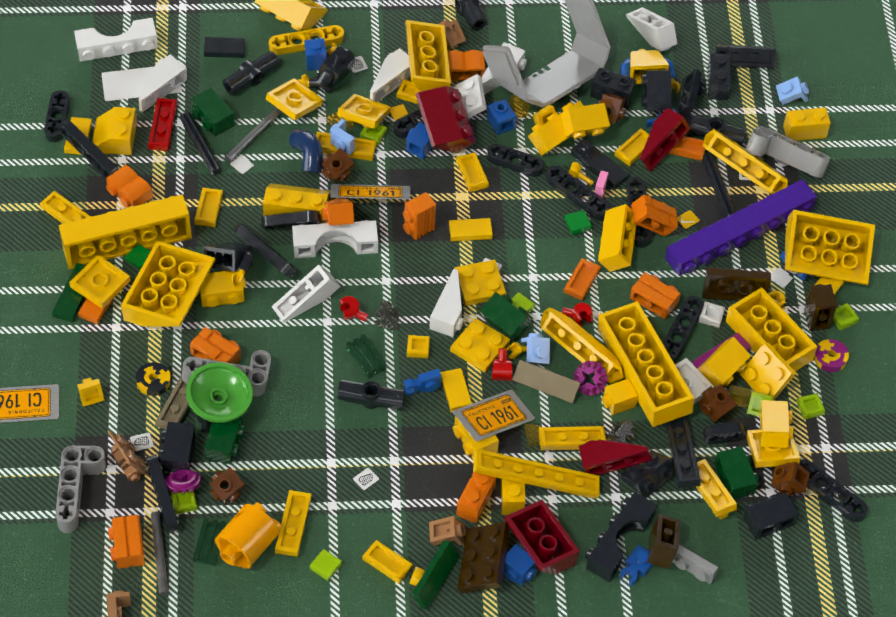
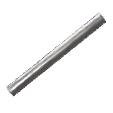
[224,107,282,163]
[151,511,169,596]

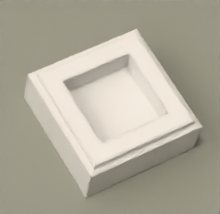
[699,302,725,328]

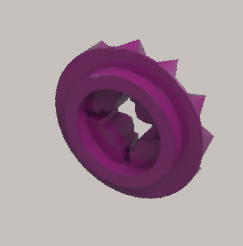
[573,361,608,396]
[165,469,201,494]

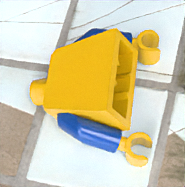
[620,49,680,95]

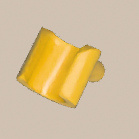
[568,162,594,186]
[507,342,527,359]

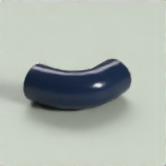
[289,129,323,173]

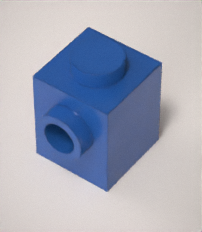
[304,38,327,71]
[487,99,516,135]
[406,122,433,159]
[503,544,537,586]

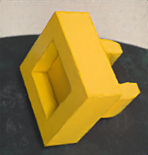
[532,105,555,125]
[77,377,105,407]

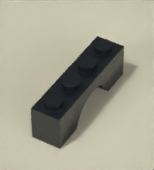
[585,492,658,582]

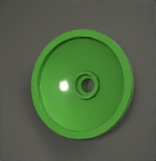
[186,362,253,423]

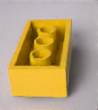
[726,287,817,371]

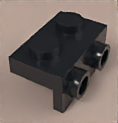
[590,68,636,109]
[620,450,675,498]

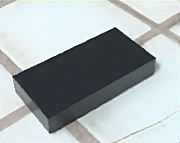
[204,37,245,58]

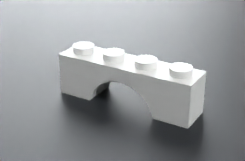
[74,18,158,62]
[292,220,378,258]

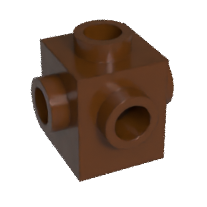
[597,93,626,125]
[322,148,354,184]
[698,384,737,423]
[771,462,810,496]
[209,467,246,504]

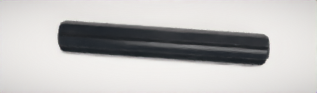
[180,112,221,175]
[702,153,736,218]

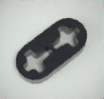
[703,422,746,444]

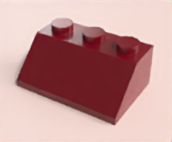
[415,86,475,154]
[504,499,580,574]

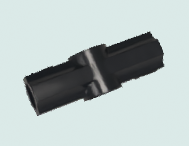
[455,0,487,31]
[223,51,280,95]
[686,114,747,146]
[337,380,406,410]

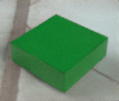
[564,210,592,235]
[124,243,151,270]

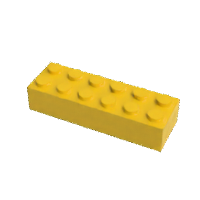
[59,194,192,269]
[598,301,694,427]

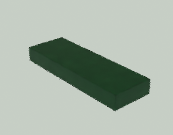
[52,263,86,322]
[411,540,459,609]

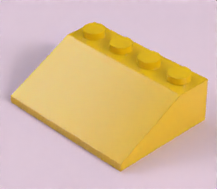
[785,210,875,285]
[121,241,215,327]

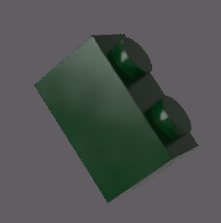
[191,88,235,137]
[479,292,531,342]
[204,416,245,465]
[714,446,759,500]

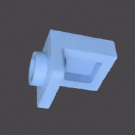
[776,76,809,105]
[330,119,355,155]
[521,333,550,365]

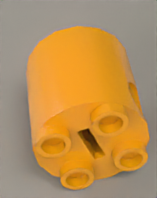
[215,502,282,569]

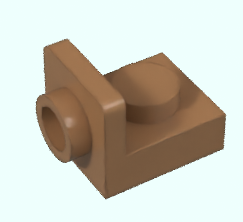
[438,19,466,49]
[429,516,466,546]
[106,591,131,617]

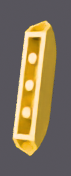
[703,129,788,194]
[540,307,624,383]

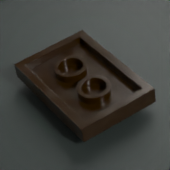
[702,267,771,301]
[457,522,510,593]

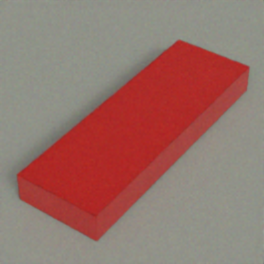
[148,98,178,151]

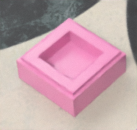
[595,171,608,198]

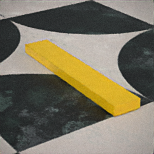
[473,449,600,499]

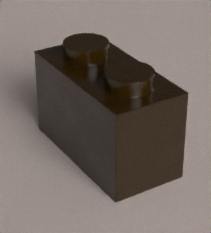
[804,284,837,331]
[647,514,680,569]

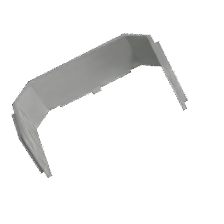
[483,0,611,108]

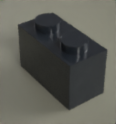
[707,53,731,100]
[641,69,672,111]
[158,422,196,472]
[743,492,799,540]

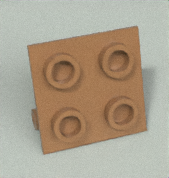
[107,430,150,483]

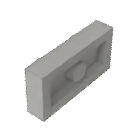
[673,545,718,584]

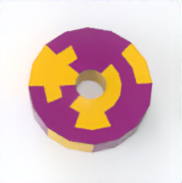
[814,339,849,372]

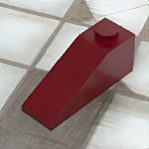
[640,108,691,172]
[579,440,653,476]

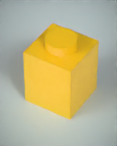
[602,378,638,415]

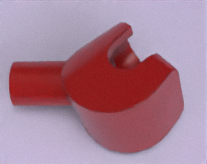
[340,296,369,322]
[562,303,593,327]
[492,348,512,381]

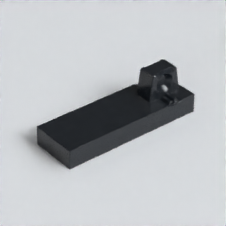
[715,44,776,68]
[675,68,706,118]
[571,137,629,190]

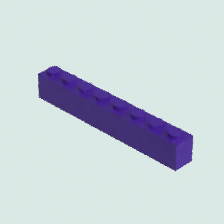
[665,179,817,276]

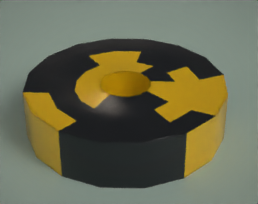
[135,362,171,396]

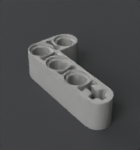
[745,126,831,178]
[182,350,271,396]
[55,445,107,534]

